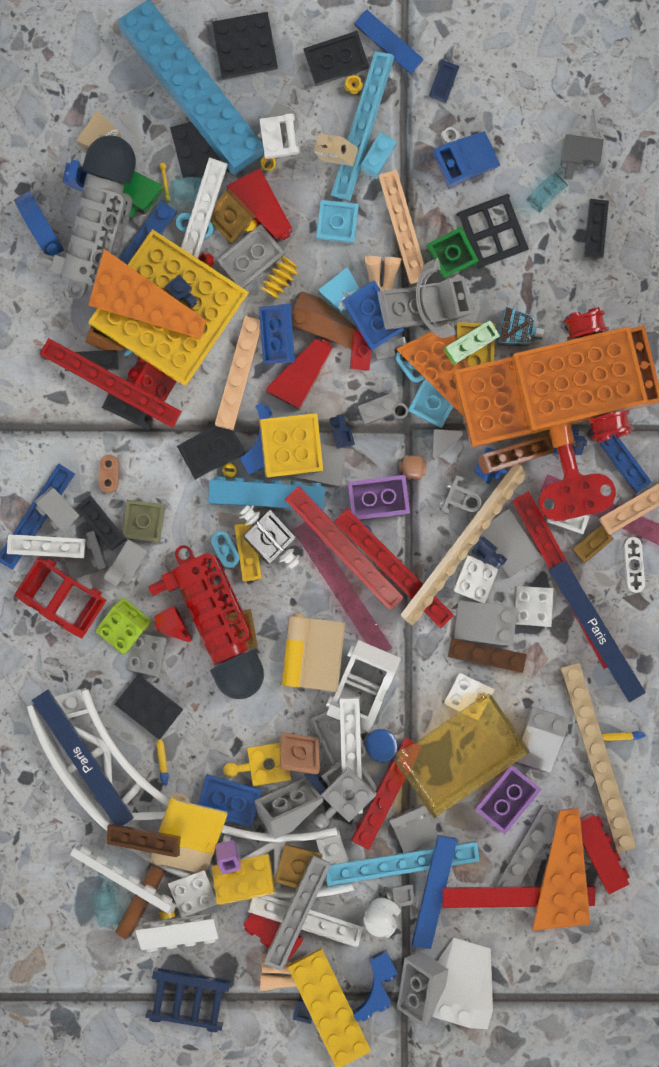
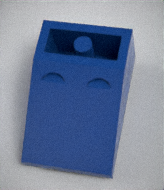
[433,131,501,189]

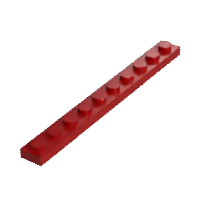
[512,491,607,669]

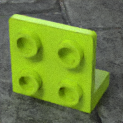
[96,597,153,655]

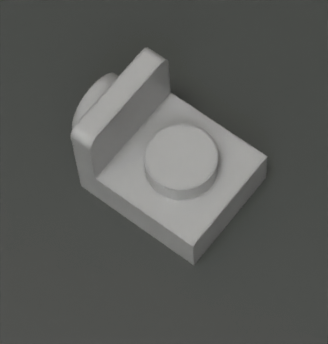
[383,884,415,907]

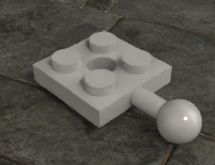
[314,767,376,829]

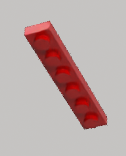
[350,737,422,850]

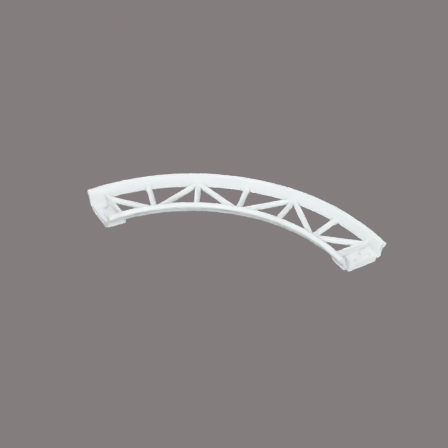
[26,688,354,899]

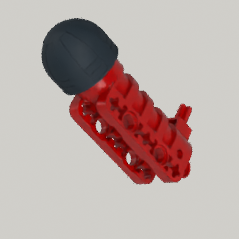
[148,545,264,699]

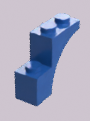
[240,402,273,476]
[353,949,398,1021]

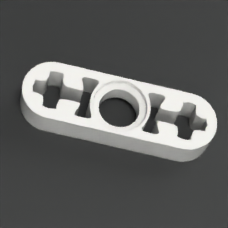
[623,537,645,593]

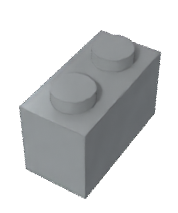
[35,486,80,531]

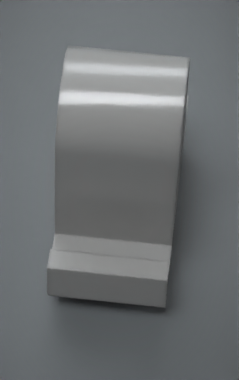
[439,475,482,514]

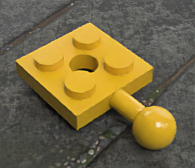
[223,742,291,786]

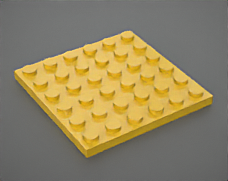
[88,229,249,387]

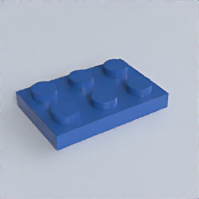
[341,280,404,350]
[259,304,295,364]
[198,774,262,827]

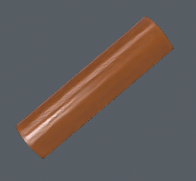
[479,435,554,474]
[115,864,166,940]

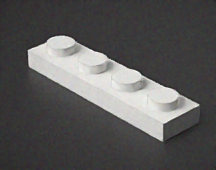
[7,535,86,558]

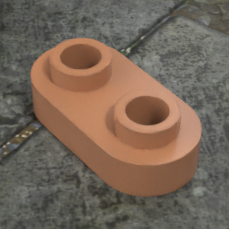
[99,455,119,493]

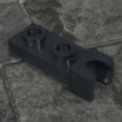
[102,393,151,431]

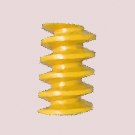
[260,256,299,300]

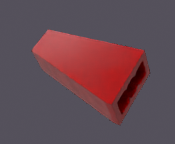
[226,168,293,241]
[266,339,332,410]

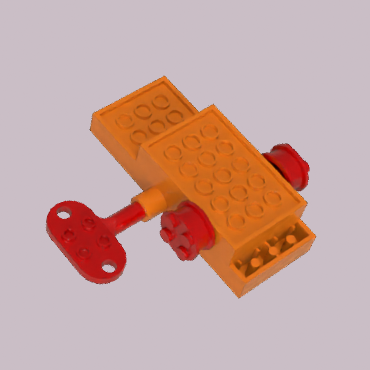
[453,307,659,521]

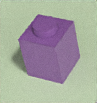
[215,840,241,874]

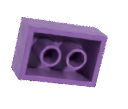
[348,475,410,520]
[473,763,542,835]

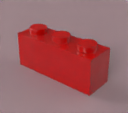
[243,913,304,960]

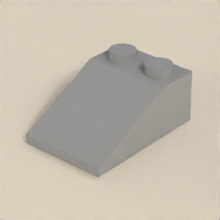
[454,601,517,646]
[513,706,570,773]
[255,777,323,839]
[397,951,449,1027]

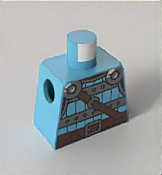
[497,307,544,346]

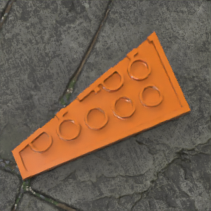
[89,249,206,339]
[396,323,470,416]
[532,808,590,931]

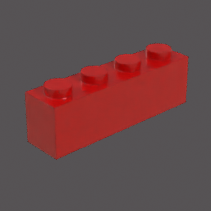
[580,812,630,895]

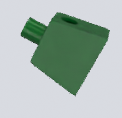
[123,171,164,219]

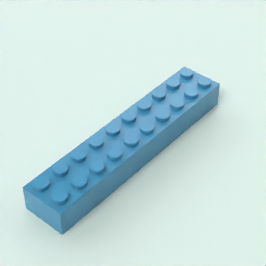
[118,0,264,176]

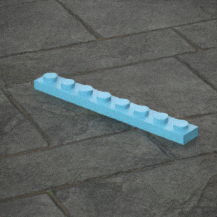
[331,51,394,201]
[326,841,480,886]

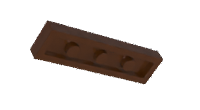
[447,638,527,673]
[107,823,181,857]

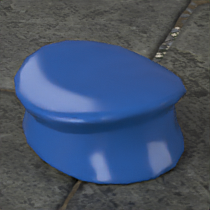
[366,729,398,763]

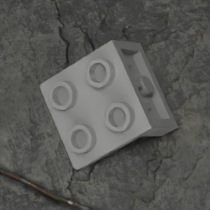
[389,803,438,852]

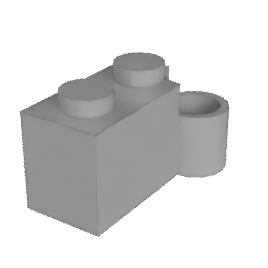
[358,392,408,426]
[104,539,150,587]

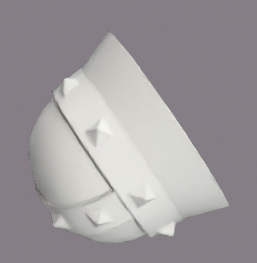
[363,898,401,938]

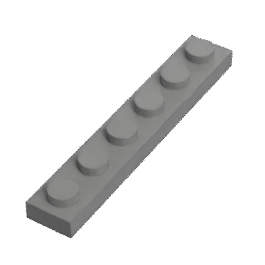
[489,805,558,916]
[263,855,331,971]

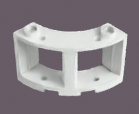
[326,640,401,733]

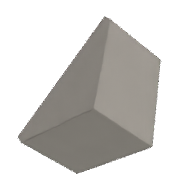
[432,429,464,461]

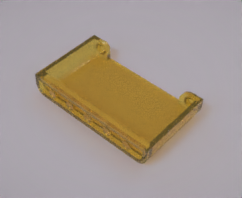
[394,693,530,818]

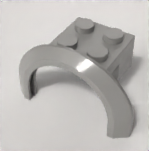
[416,258,473,338]

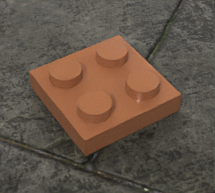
[280,732,320,774]

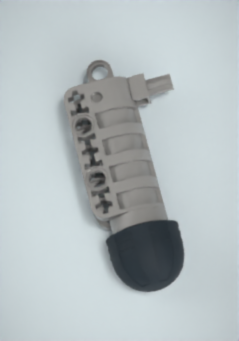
[37,135,136,298]

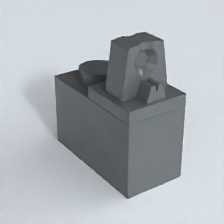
[560,134,604,180]

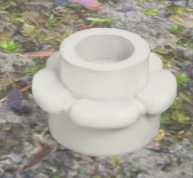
[441,127,459,145]

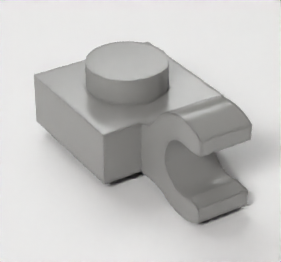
[374,337,407,360]

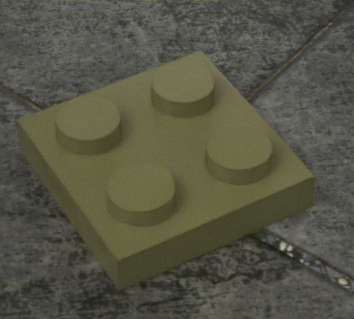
[122,499,166,543]

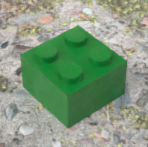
[426,227,479,281]

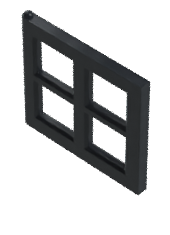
[456,194,529,269]

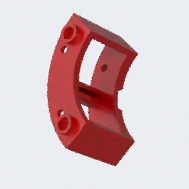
[14,557,107,639]

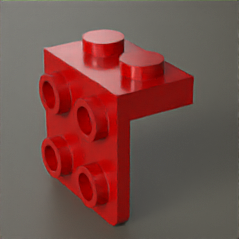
[126,356,177,401]

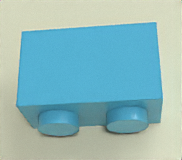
[361,131,397,179]

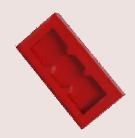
[349,330,372,371]

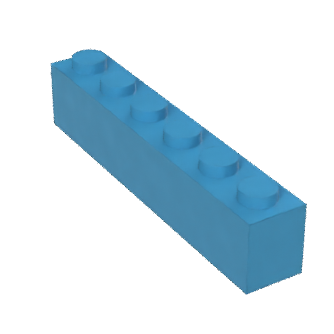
[208,477,325,511]

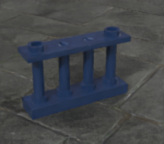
[145,967,231,1032]

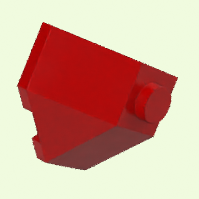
[153,606,193,642]

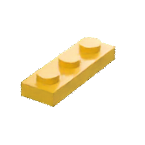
[234,523,262,582]

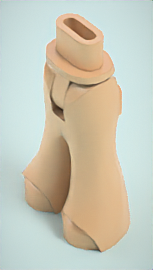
[365,256,401,290]
[260,953,297,991]

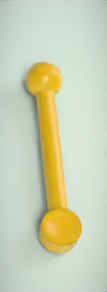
[159,163,170,202]

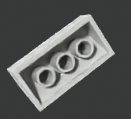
[136,912,219,952]

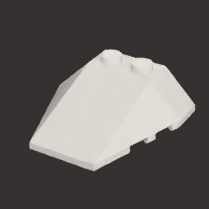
[432,937,493,1029]

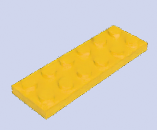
[287,948,371,1067]

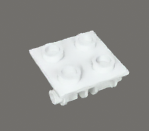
[453,555,498,604]
[515,586,554,627]
[444,673,495,720]
[168,870,217,918]

